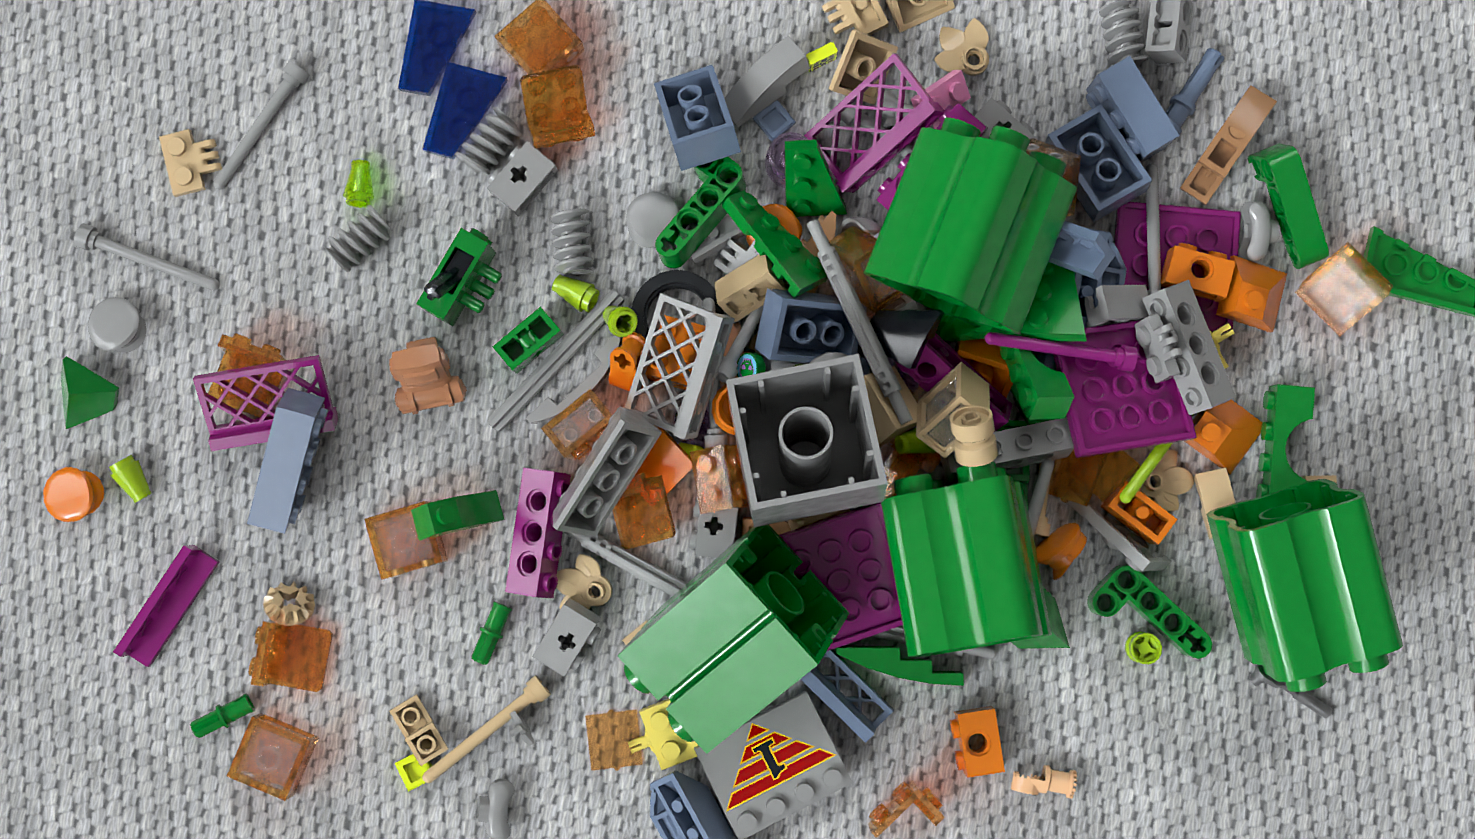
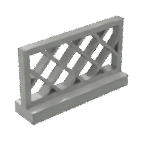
[625,293,735,440]

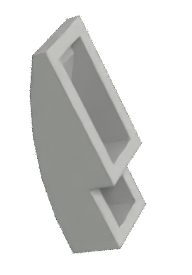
[724,35,810,128]

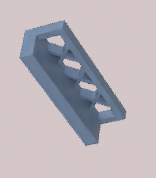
[1049,221,1116,280]
[801,649,894,743]

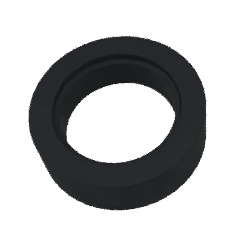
[631,270,724,339]

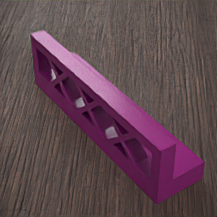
[113,545,220,667]

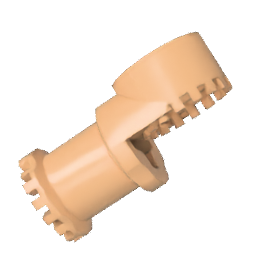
[1011,765,1077,799]

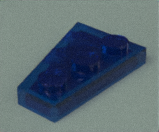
[398,0,477,96]
[422,62,508,160]

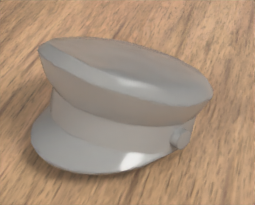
[626,192,680,248]
[88,297,147,352]

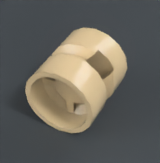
[949,405,998,467]

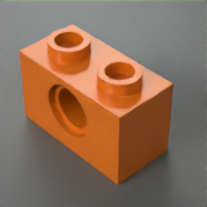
[1161,243,1236,302]
[1100,481,1178,545]
[950,706,1005,778]

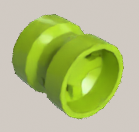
[1125,632,1162,665]

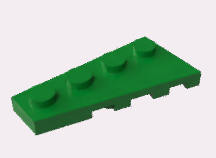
[722,190,828,298]

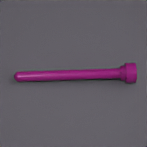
[985,332,1138,372]

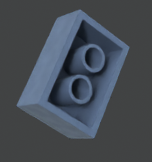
[1086,56,1180,163]
[654,65,741,171]
[1044,104,1152,223]
[755,288,867,363]

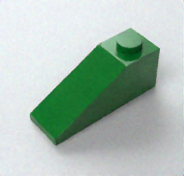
[411,490,504,541]

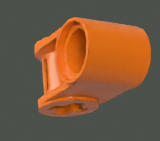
[608,332,648,391]

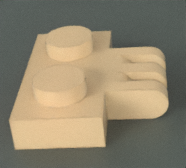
[822,0,889,35]
[159,129,222,197]

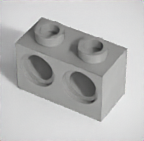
[1145,0,1193,64]

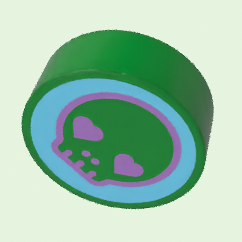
[737,353,766,377]

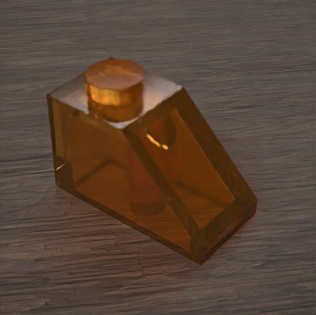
[883,448,926,499]

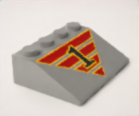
[694,691,853,839]

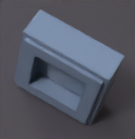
[753,100,796,142]

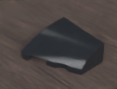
[870,309,944,370]

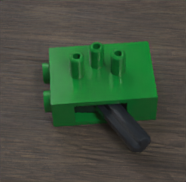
[416,228,502,327]

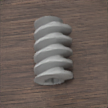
[1099,0,1148,66]
[455,106,522,175]
[324,205,393,272]
[550,208,594,275]

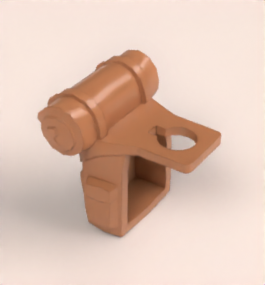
[389,337,467,415]

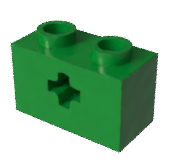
[492,306,564,374]

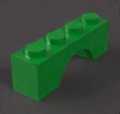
[999,330,1075,420]
[1256,384,1315,503]

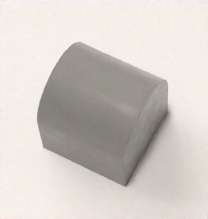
[726,354,887,527]

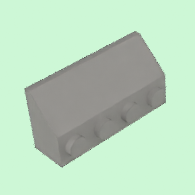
[553,407,662,537]

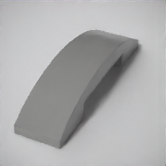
[526,335,622,424]

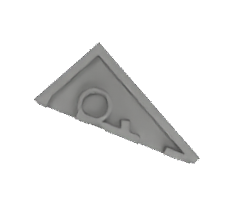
[1063,489,1172,572]

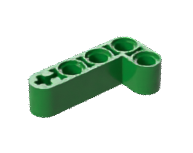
[1248,143,1329,269]
[655,157,746,269]
[1087,565,1212,659]

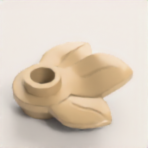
[934,18,989,76]
[1139,449,1195,511]
[556,554,612,609]

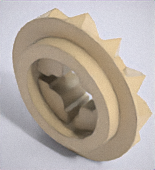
[263,581,315,626]

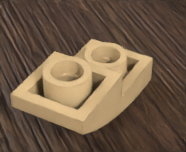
[1194,468,1235,540]
[389,694,448,766]

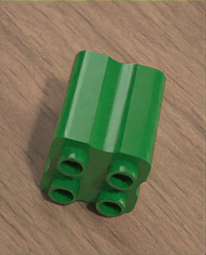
[864,118,1077,334]
[881,461,1052,657]
[1206,479,1403,692]

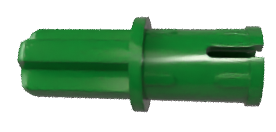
[471,601,512,665]
[190,693,255,738]

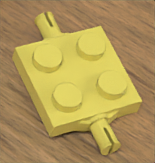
[628,699,698,770]

